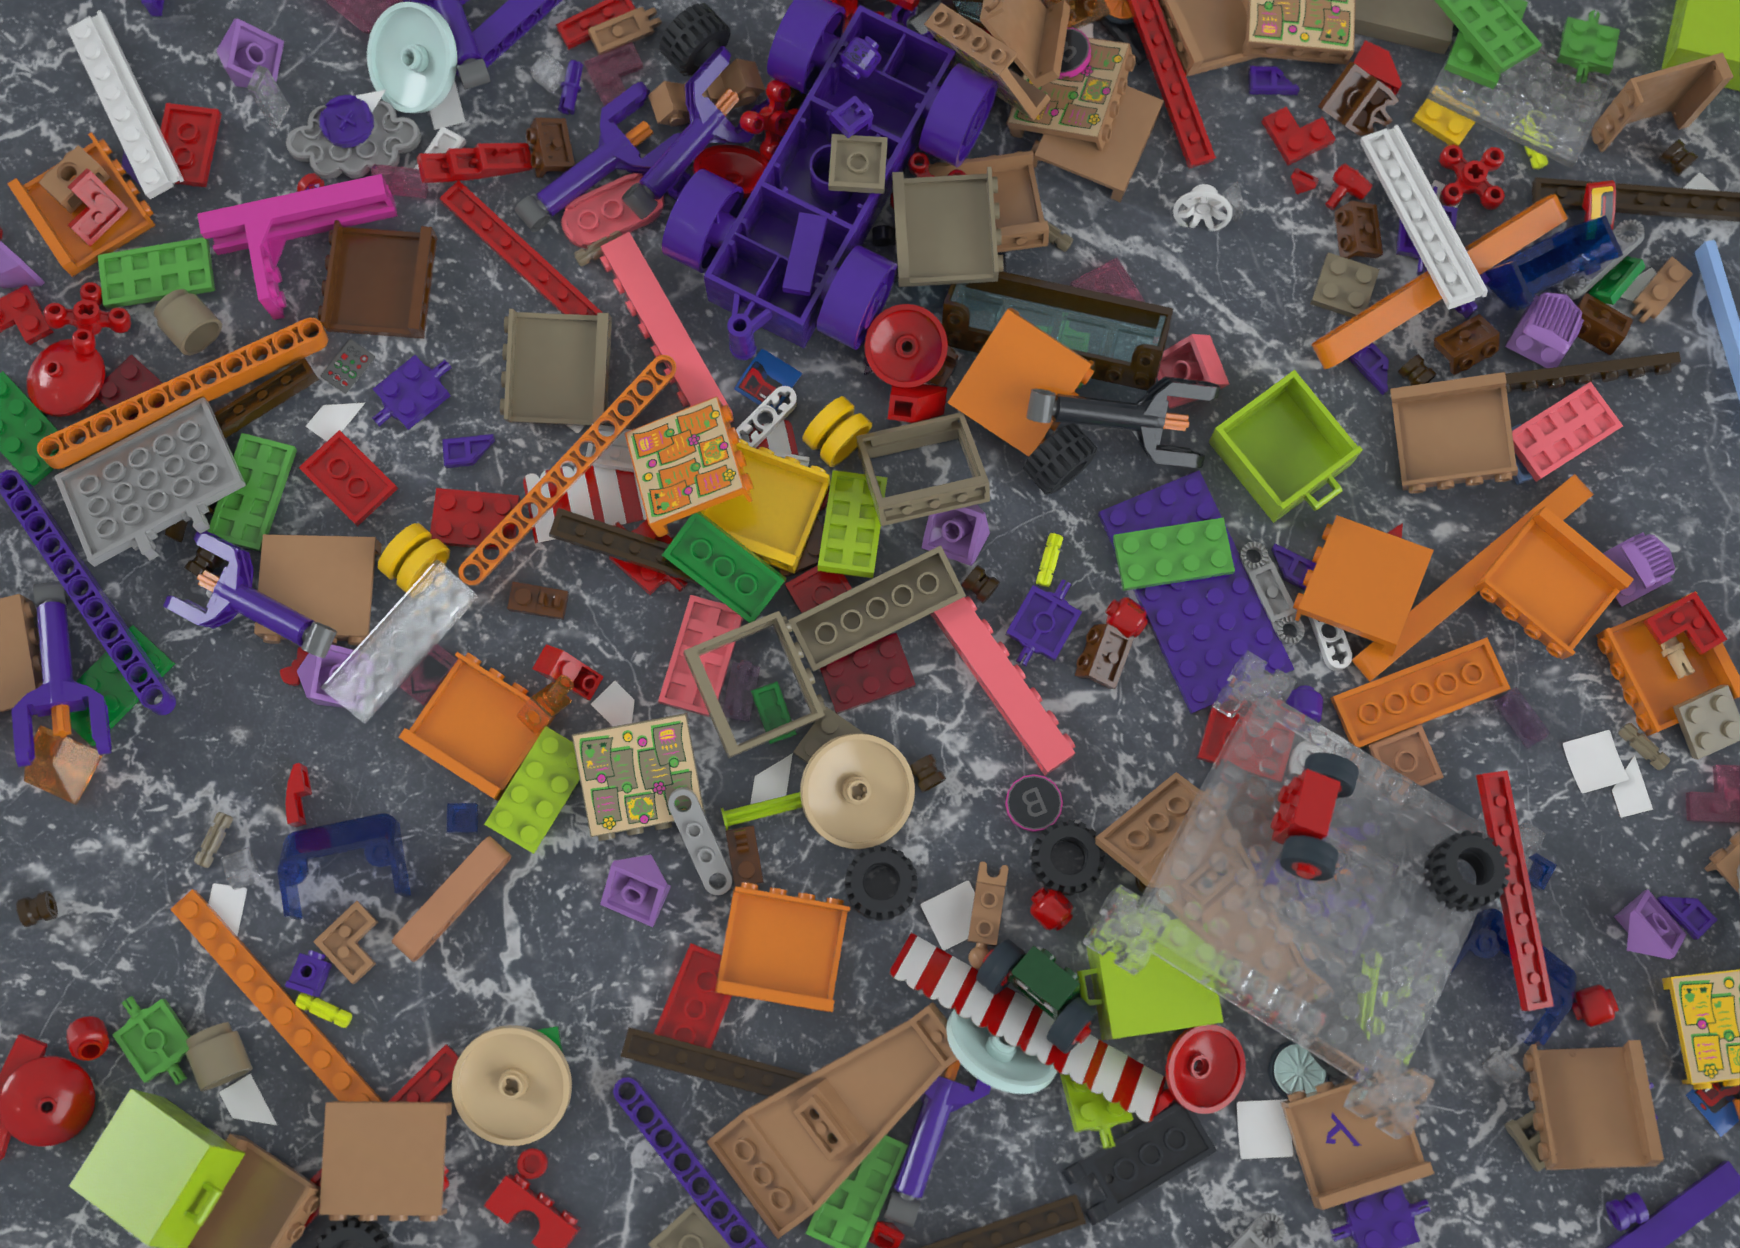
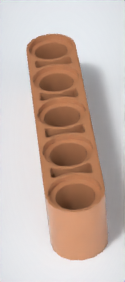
[392,836,512,962]

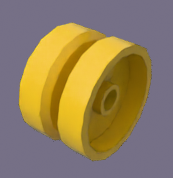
[802,396,872,467]
[378,523,450,596]

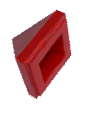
[1291,168,1319,194]
[868,1221,905,1248]

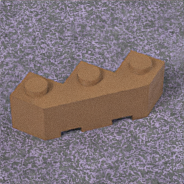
[648,58,765,127]

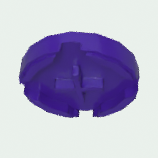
[319,95,374,148]

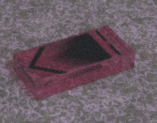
[400,643,458,706]

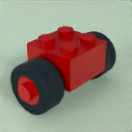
[1271,752,1359,881]

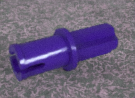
[557,60,583,115]

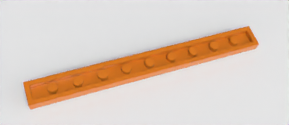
[170,889,383,1101]

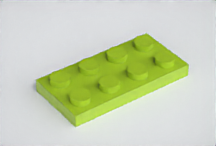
[817,470,887,578]
[484,726,580,854]

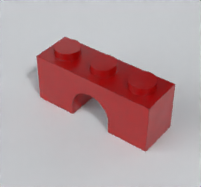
[484,1173,581,1248]

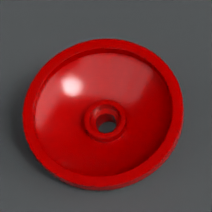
[693,145,769,199]
[865,304,948,388]
[27,339,105,417]
[1166,1024,1246,1114]
[0,1056,95,1146]

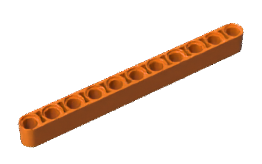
[1311,194,1568,369]
[37,318,328,469]
[458,355,676,586]
[1352,474,1594,682]

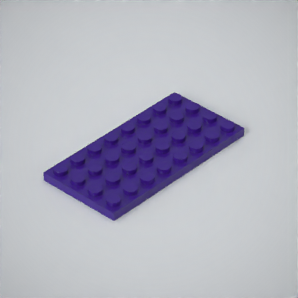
[1098,470,1294,714]

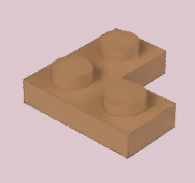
[313,901,378,984]

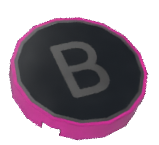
[1057,28,1091,79]
[1005,774,1063,832]

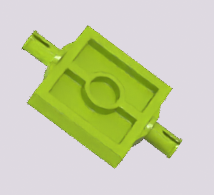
[1060,1073,1133,1149]

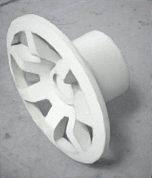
[1173,184,1232,231]

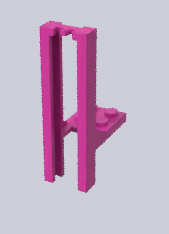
[197,174,397,320]

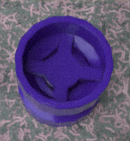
[1606,1192,1649,1231]

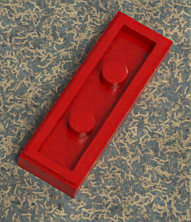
[555,0,636,50]

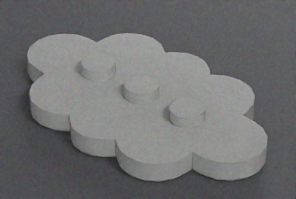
[286,100,421,179]

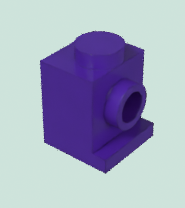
[285,950,333,997]

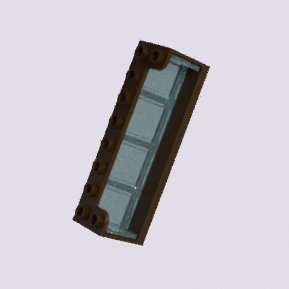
[942,272,1174,391]

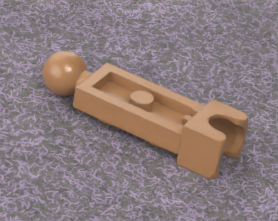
[967,862,1008,970]

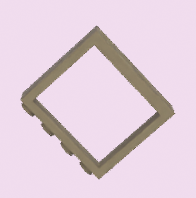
[856,412,990,526]
[683,611,827,759]

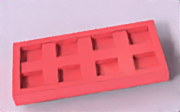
[1512,382,1623,482]
[658,595,743,717]

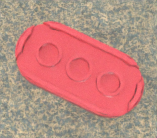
[561,173,664,249]

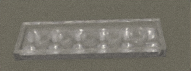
[321,560,479,724]

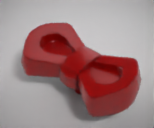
[280,647,309,686]

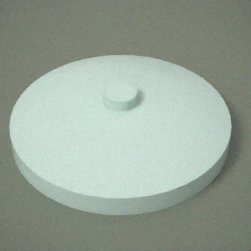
[367,2,457,113]
[946,1008,1057,1094]

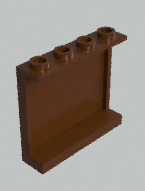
[318,220,437,339]

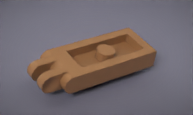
[588,7,662,56]
[1630,257,1693,324]

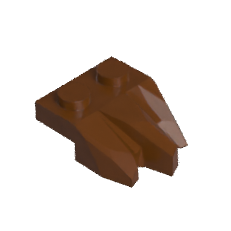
[1318,61,1399,136]

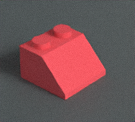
[1157,334,1229,408]

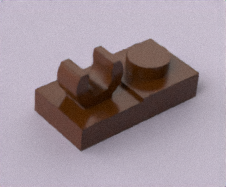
[507,582,569,620]
[726,825,764,887]

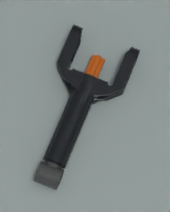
[1026,376,1220,468]

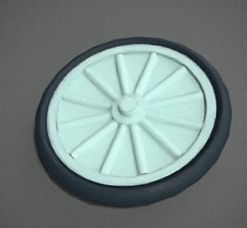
[1269,1039,1330,1100]

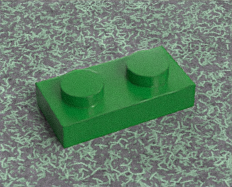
[1588,256,1646,305]

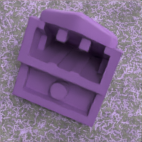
[1505,292,1584,368]
[1603,532,1675,607]

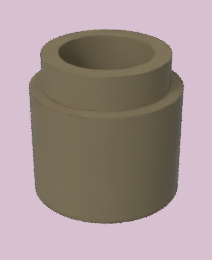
[154,289,222,355]
[186,1022,253,1091]

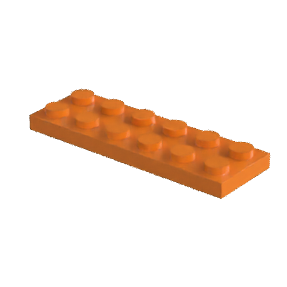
[1330,638,1511,750]

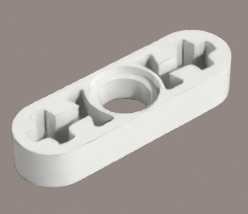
[736,386,797,448]
[1309,617,1352,671]

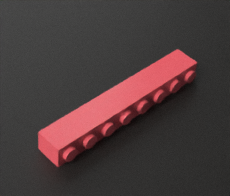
[600,232,734,423]
[930,596,1075,776]

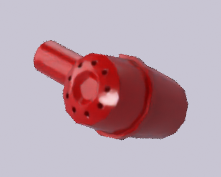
[1325,163,1373,210]

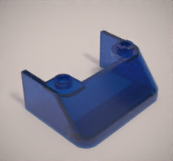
[1485,215,1623,311]
[278,813,411,920]
[1435,908,1577,1046]

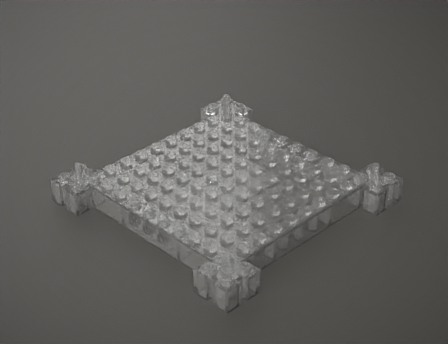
[1082,651,1546,1139]

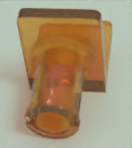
[517,675,574,735]

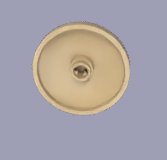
[800,733,915,849]
[452,1025,572,1146]

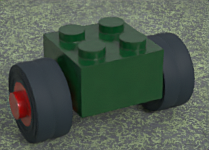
[976,939,1098,1054]

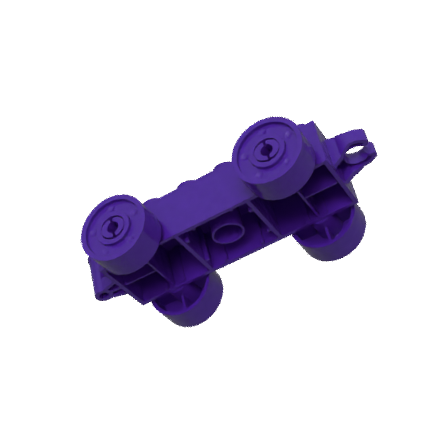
[662,0,998,360]

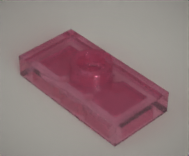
[371,164,428,199]

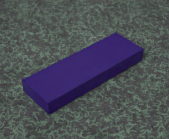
[782,212,827,296]

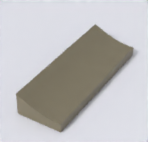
[1355,0,1453,54]
[788,545,966,671]

